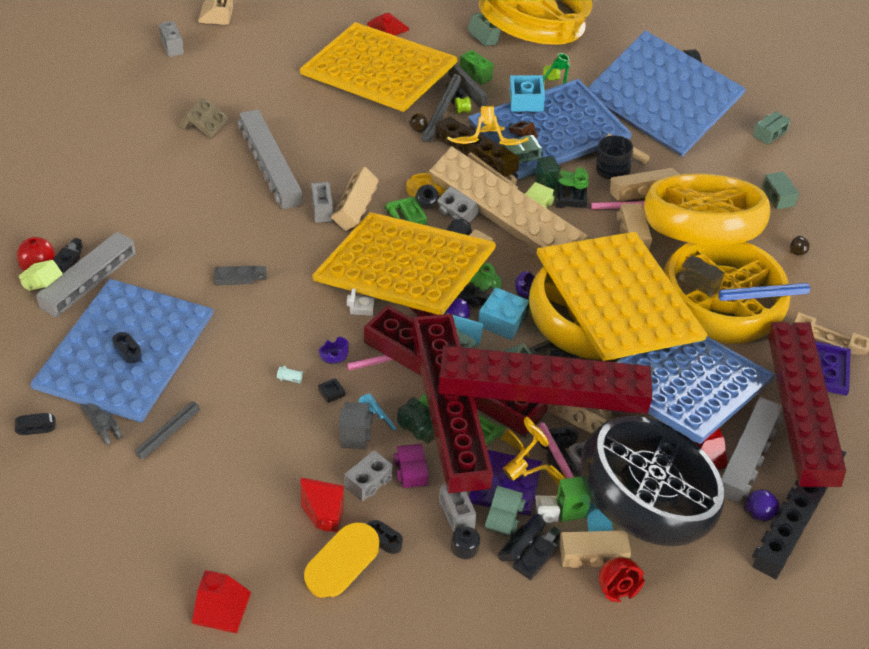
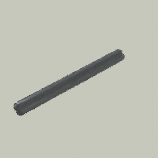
[422,74,461,142]

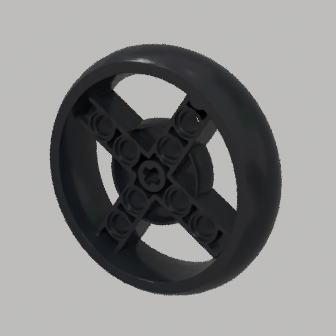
[580,416,724,546]

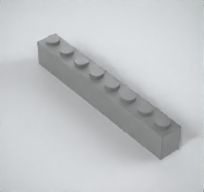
[237,109,302,210]

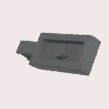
[215,266,267,286]

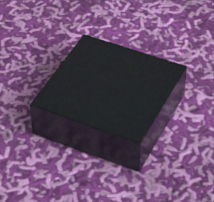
[318,378,345,403]

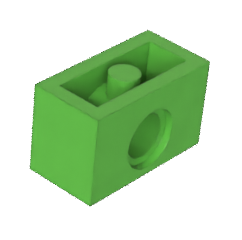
[460,50,494,85]
[556,476,591,522]

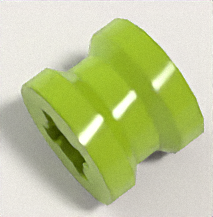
[455,97,471,114]

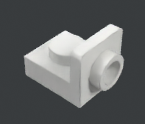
[347,288,375,316]
[534,496,560,523]

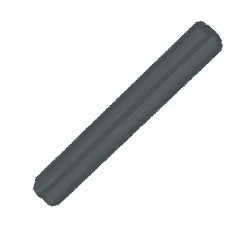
[135,401,200,459]

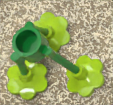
[543,53,571,90]

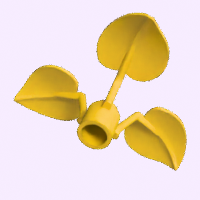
[447,106,529,145]
[501,417,565,485]

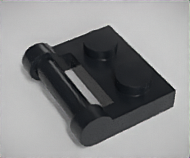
[556,178,587,208]

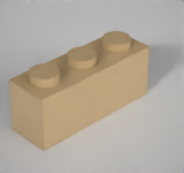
[617,203,652,250]
[559,530,631,568]

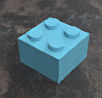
[509,75,545,112]
[478,287,529,340]

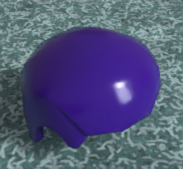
[515,271,535,299]
[443,298,470,319]
[319,337,349,364]
[744,489,780,521]

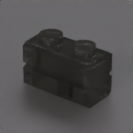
[679,255,725,297]

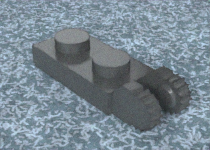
[80,403,123,445]

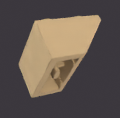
[198,0,233,25]

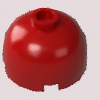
[16,237,55,271]
[599,556,645,603]

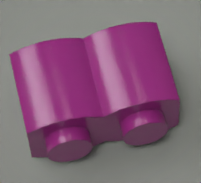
[393,443,429,488]

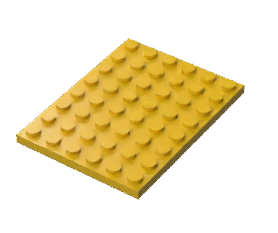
[300,22,457,112]
[312,212,496,315]
[536,232,708,361]

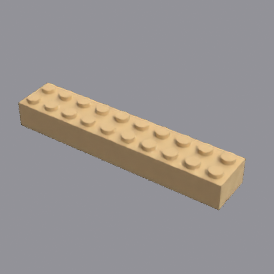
[429,146,588,251]

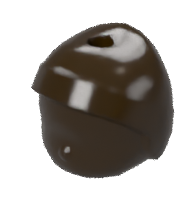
[409,113,428,132]
[790,235,810,255]

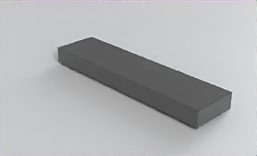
[448,63,487,108]

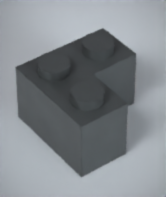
[339,402,373,450]

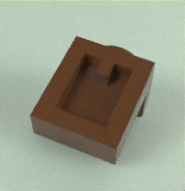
[509,120,537,138]

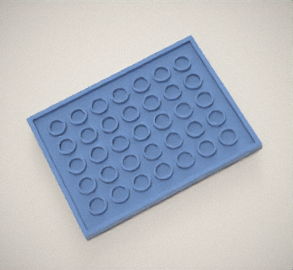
[588,30,745,157]
[468,79,632,179]
[30,279,214,423]
[615,336,776,444]

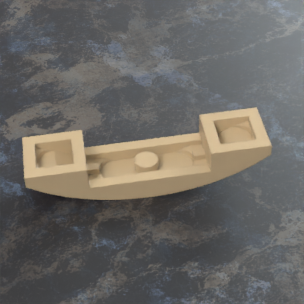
[795,312,869,355]

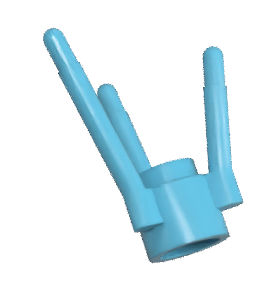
[358,394,396,430]

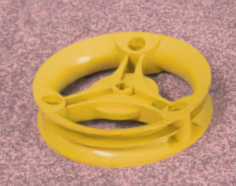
[479,0,593,45]

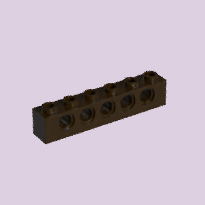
[435,117,519,178]

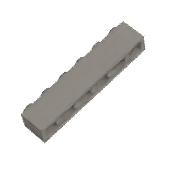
[36,232,136,318]
[721,397,783,504]

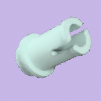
[277,366,303,384]

